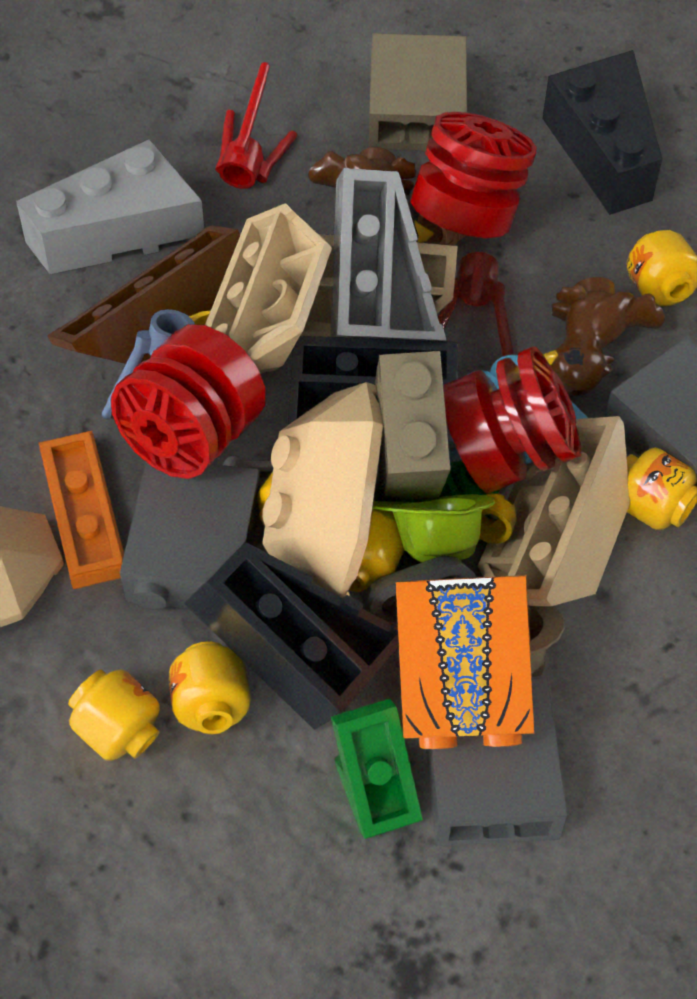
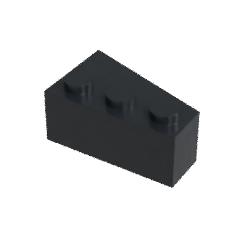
[542,50,662,215]
[288,336,458,425]
[184,542,399,730]

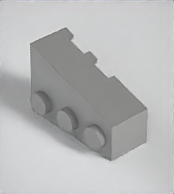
[16,139,204,274]
[330,168,447,341]

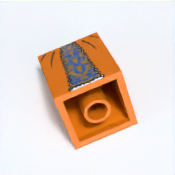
[396,575,534,749]

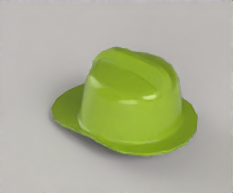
[372,494,494,562]

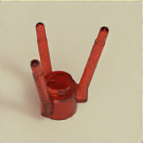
[438,252,514,357]

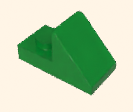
[331,698,423,839]

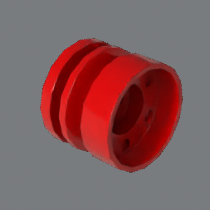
[410,112,537,238]
[111,324,265,479]
[443,347,581,494]

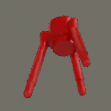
[215,62,297,189]

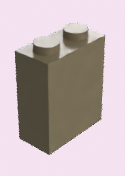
[368,33,467,151]
[375,351,450,501]

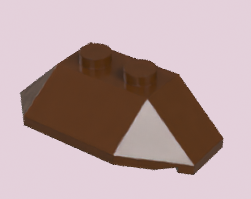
[47,225,240,364]

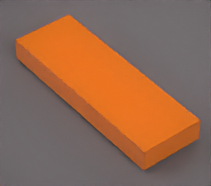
[39,430,124,590]

